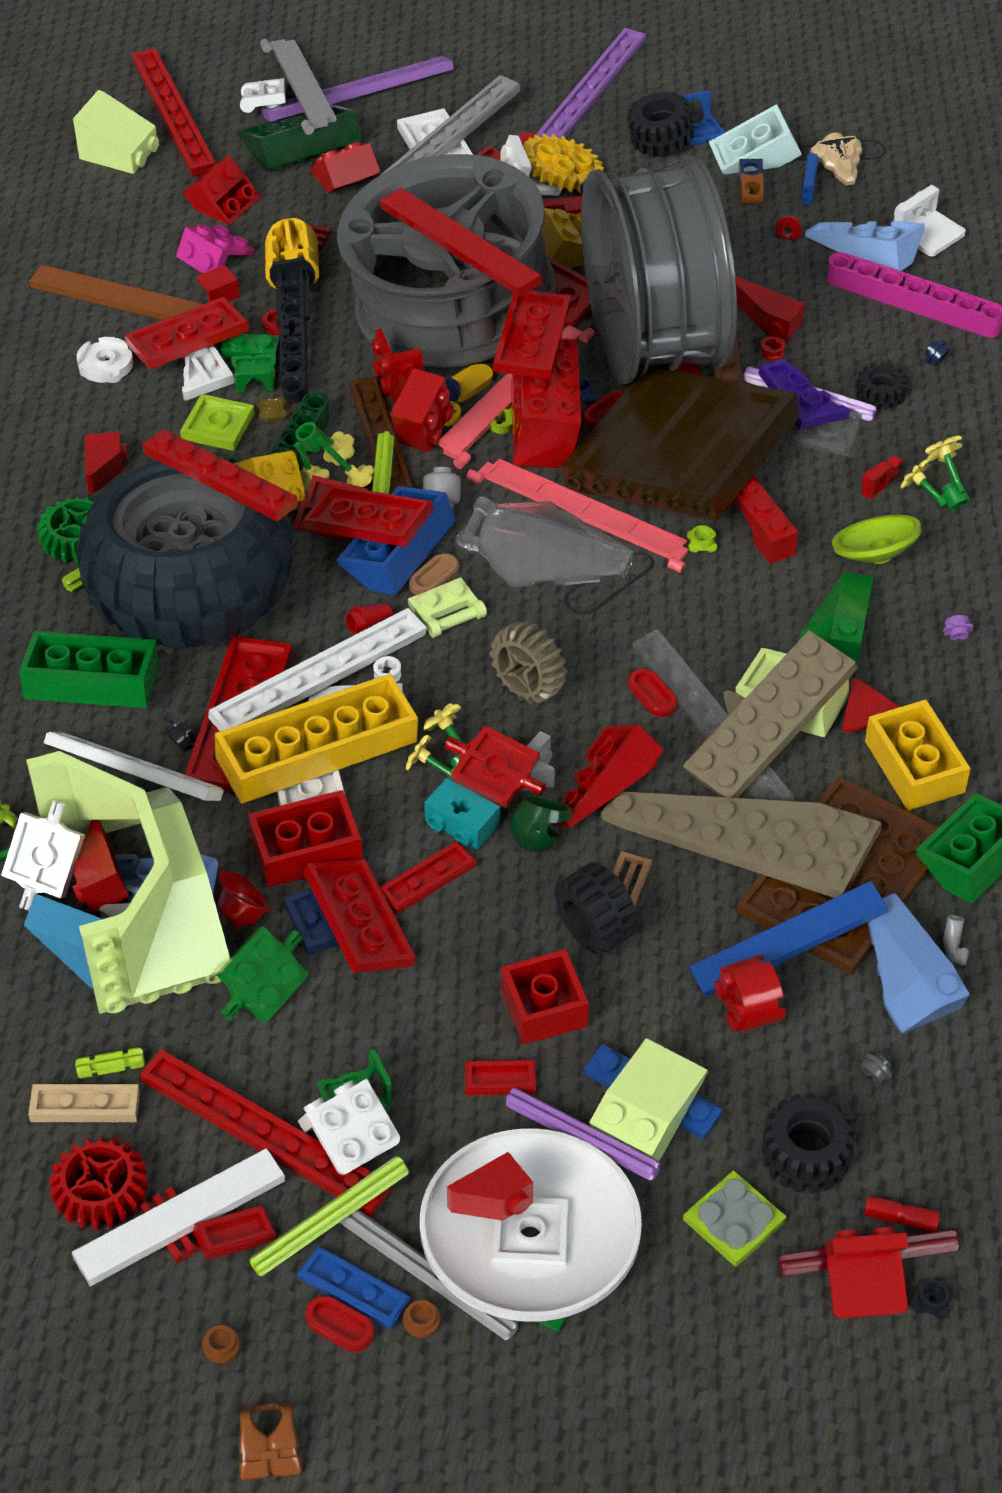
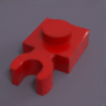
[861,455,904,500]

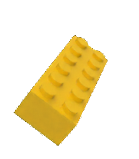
[215,673,418,804]

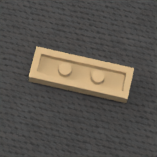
[28,1084,140,1122]

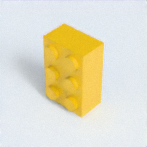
[865,700,971,811]

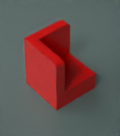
[197,265,240,302]

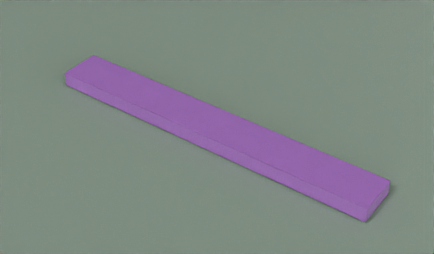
[536,28,646,139]
[260,56,454,122]

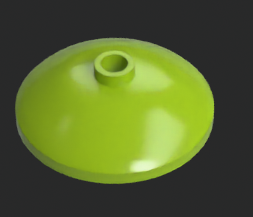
[832,515,922,564]

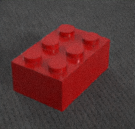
[248,790,363,888]

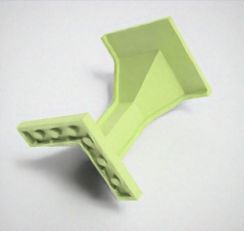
[26,751,230,1014]

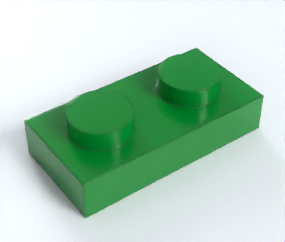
[221,334,280,359]

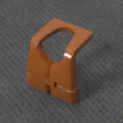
[239,1401,302,1481]

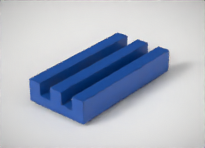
[801,153,818,205]

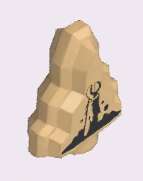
[810,133,862,186]

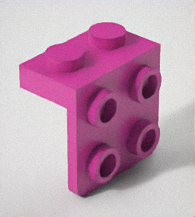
[176,224,255,273]

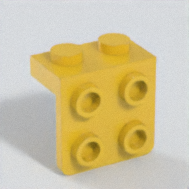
[234,451,306,510]

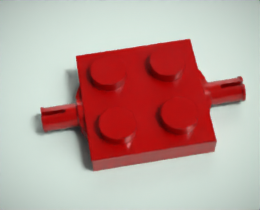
[445,725,546,809]

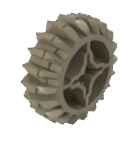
[489,621,568,704]

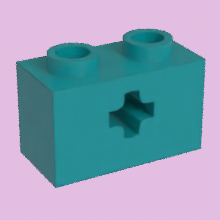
[424,778,500,850]

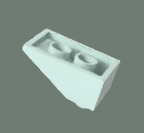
[709,104,802,175]

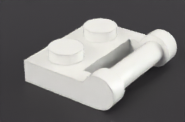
[240,78,286,113]

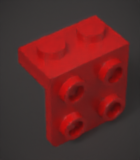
[371,328,423,403]
[825,1227,909,1319]

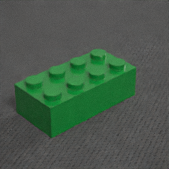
[19,631,159,708]

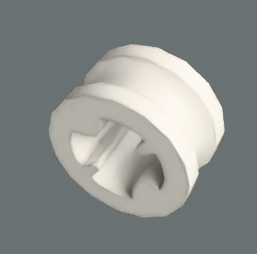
[373,656,401,682]

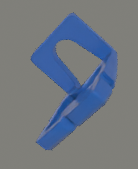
[682,90,726,146]

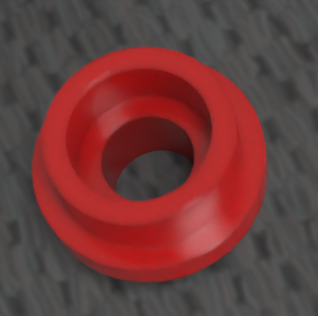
[776,216,802,241]

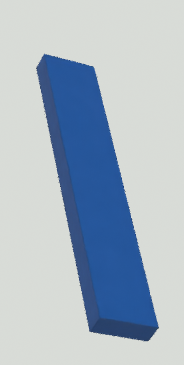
[689,881,888,997]

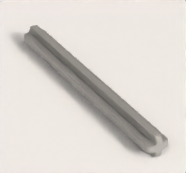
[339,1209,518,1340]

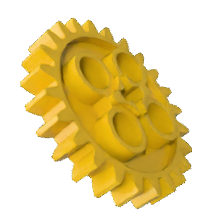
[523,133,604,192]

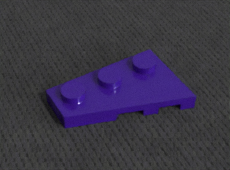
[758,360,850,430]

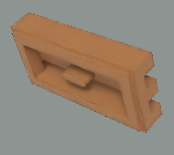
[612,851,652,906]

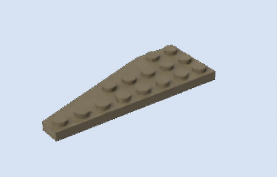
[601,791,881,898]

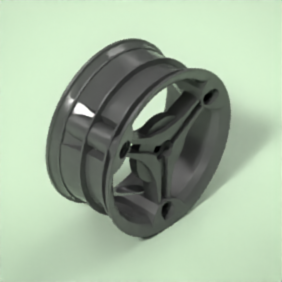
[337,154,556,368]
[581,155,737,384]

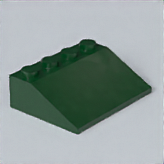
[237,104,362,171]

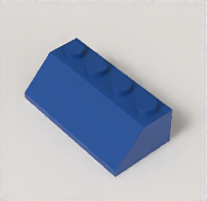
[337,486,456,595]

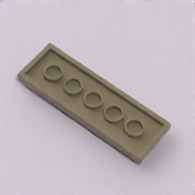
[683,631,858,798]

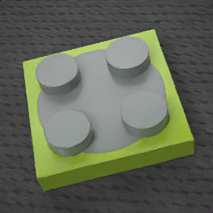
[683,1170,787,1267]

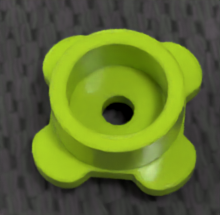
[687,525,718,553]

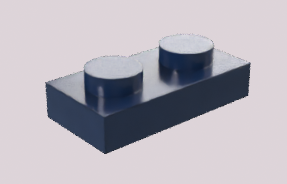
[283,888,339,956]

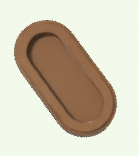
[409,554,459,595]

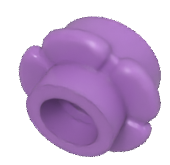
[943,615,974,640]

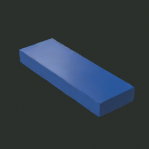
[297,1245,411,1330]

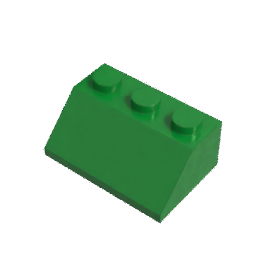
[916,793,1002,904]

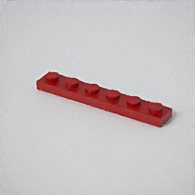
[142,429,298,522]

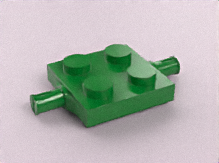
[216,926,309,1023]

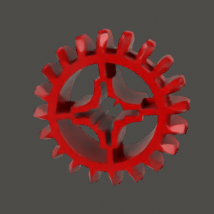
[49,1135,149,1232]

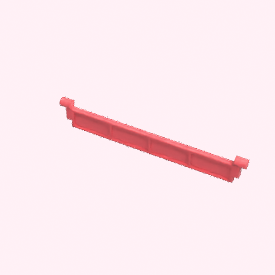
[438,325,595,469]
[466,458,689,573]

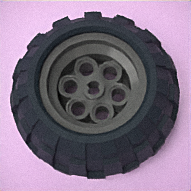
[77,461,294,648]

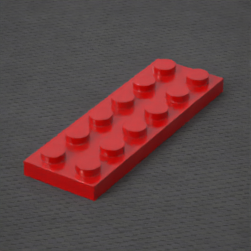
[185,636,293,792]

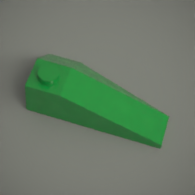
[799,572,874,664]

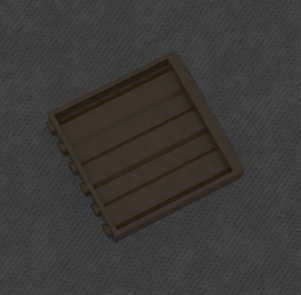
[561,366,800,521]

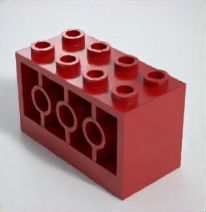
[511,338,581,468]

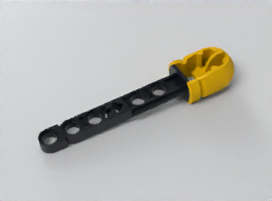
[265,218,319,403]

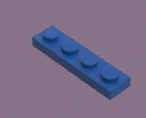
[584,1044,723,1140]

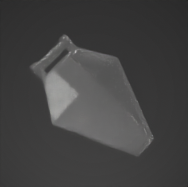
[456,496,634,587]

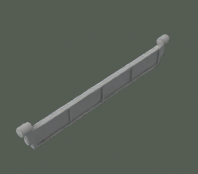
[260,39,336,135]

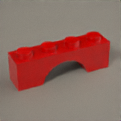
[727,475,798,564]

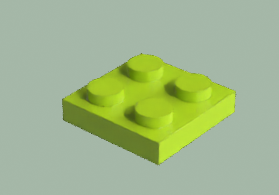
[180,394,255,451]

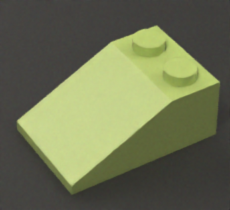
[736,648,850,737]
[589,1038,709,1161]

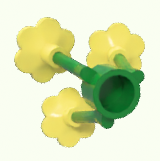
[294,422,374,493]

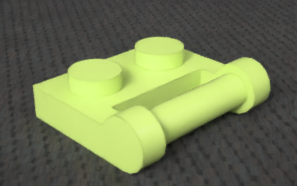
[408,577,487,638]

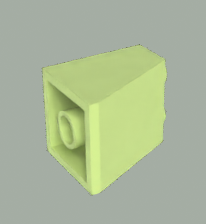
[73,90,159,174]

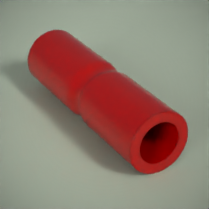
[864,1195,940,1232]

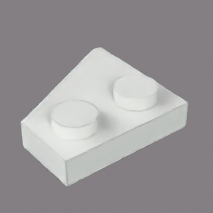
[182,345,234,401]

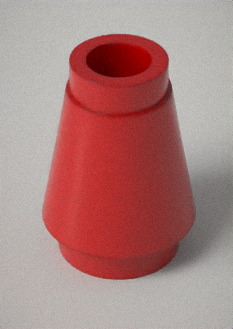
[345,603,393,635]

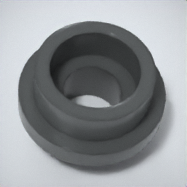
[859,1053,892,1085]

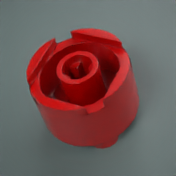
[713,954,786,1033]

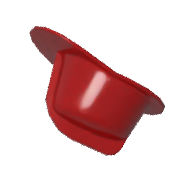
[217,870,271,931]

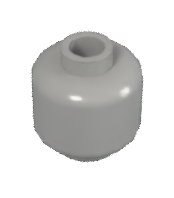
[423,467,461,510]

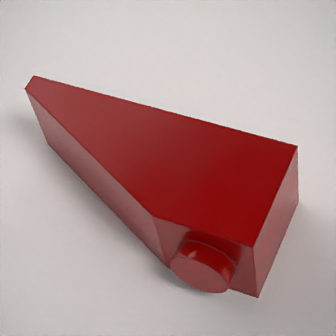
[735,276,805,341]
[72,820,129,913]

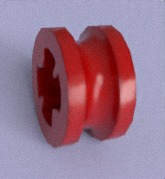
[760,336,785,361]

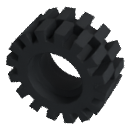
[856,361,908,410]

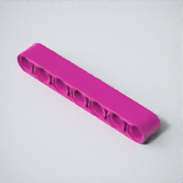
[826,252,1002,337]

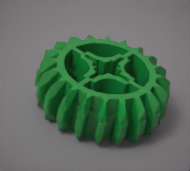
[37,495,94,566]

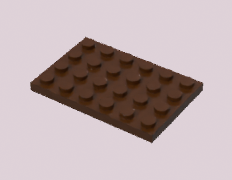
[736,776,939,975]

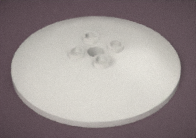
[420,1129,642,1322]

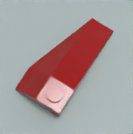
[552,725,664,828]

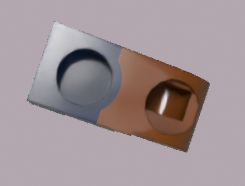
[737,159,764,205]

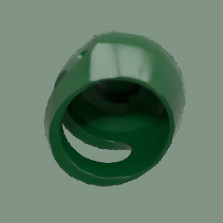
[510,796,573,852]

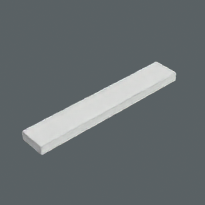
[44,732,224,801]
[72,1148,285,1286]

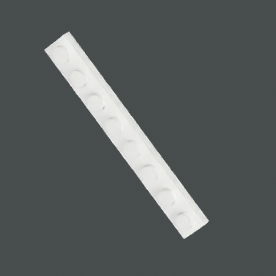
[208,608,427,731]

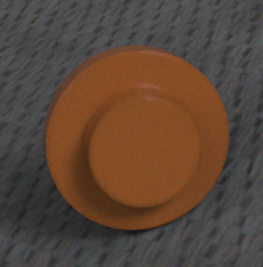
[403,1300,440,1338]
[202,1325,240,1363]

